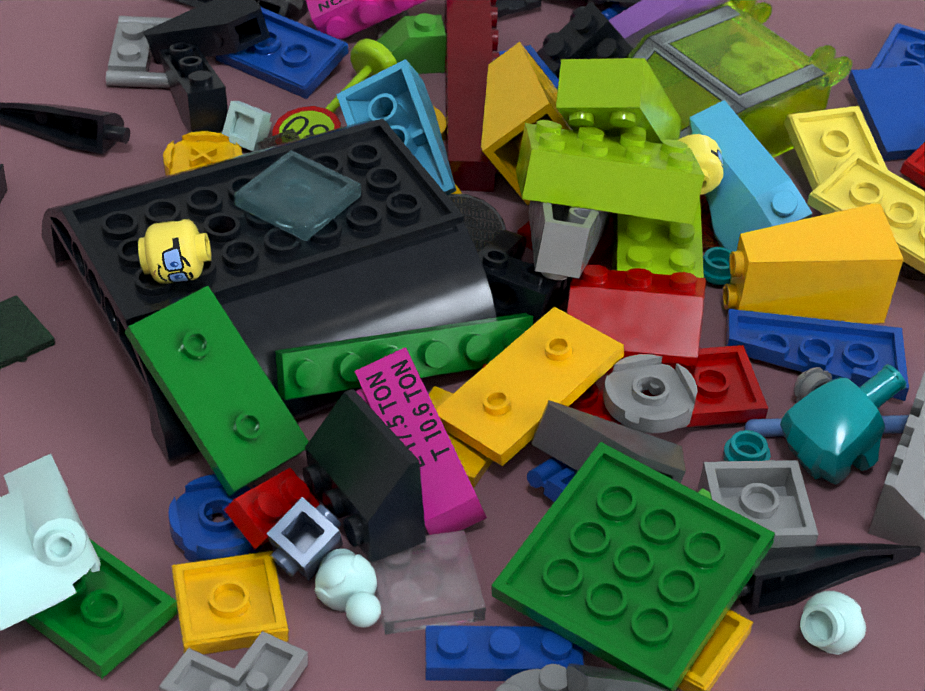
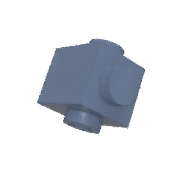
[267,497,343,581]

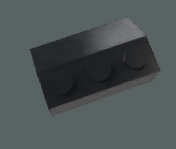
[302,389,426,562]

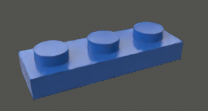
[425,625,584,681]

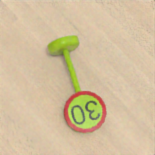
[272,38,397,145]

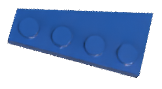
[726,309,909,401]

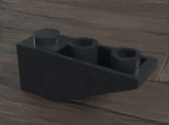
[143,0,270,64]
[159,42,228,133]

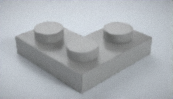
[159,631,308,691]

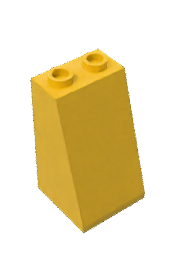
[481,42,572,205]
[722,204,903,324]

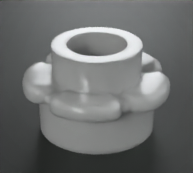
[794,367,832,402]

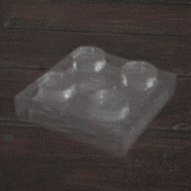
[367,530,486,635]

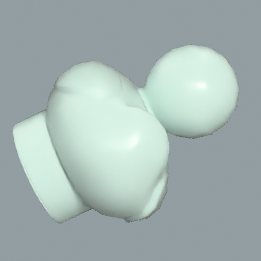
[315,548,381,627]
[800,591,866,655]

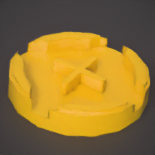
[163,131,243,176]

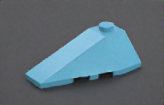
[336,59,457,195]
[689,100,813,251]

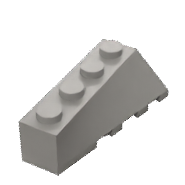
[868,372,925,553]

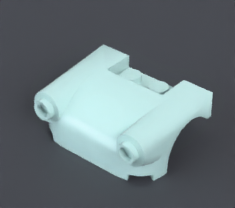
[0,454,101,631]

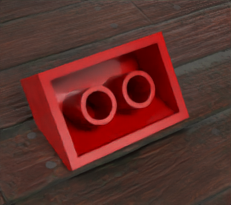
[567,265,706,365]

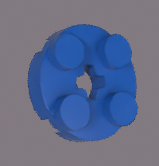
[168,474,263,562]

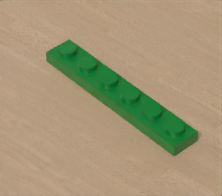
[275,313,533,400]

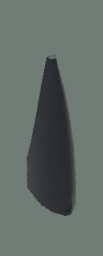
[0,102,130,154]
[737,543,921,615]

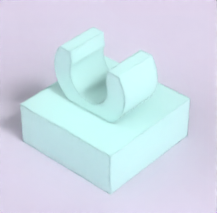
[222,101,272,152]

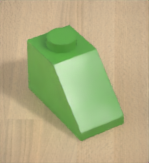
[377,13,447,74]

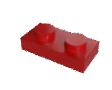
[224,467,320,549]

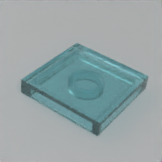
[235,150,361,241]

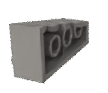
[528,200,611,280]

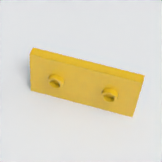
[436,306,624,466]

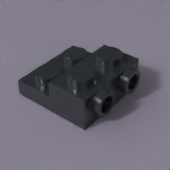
[537,2,636,78]

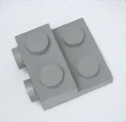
[698,460,818,548]

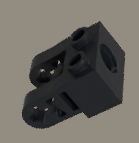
[478,230,573,324]

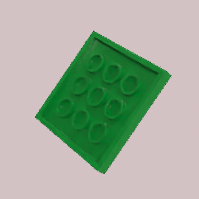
[491,442,775,691]

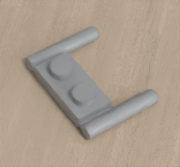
[106,16,172,88]

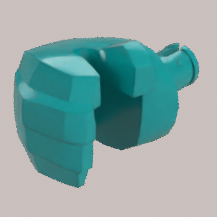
[780,364,907,485]

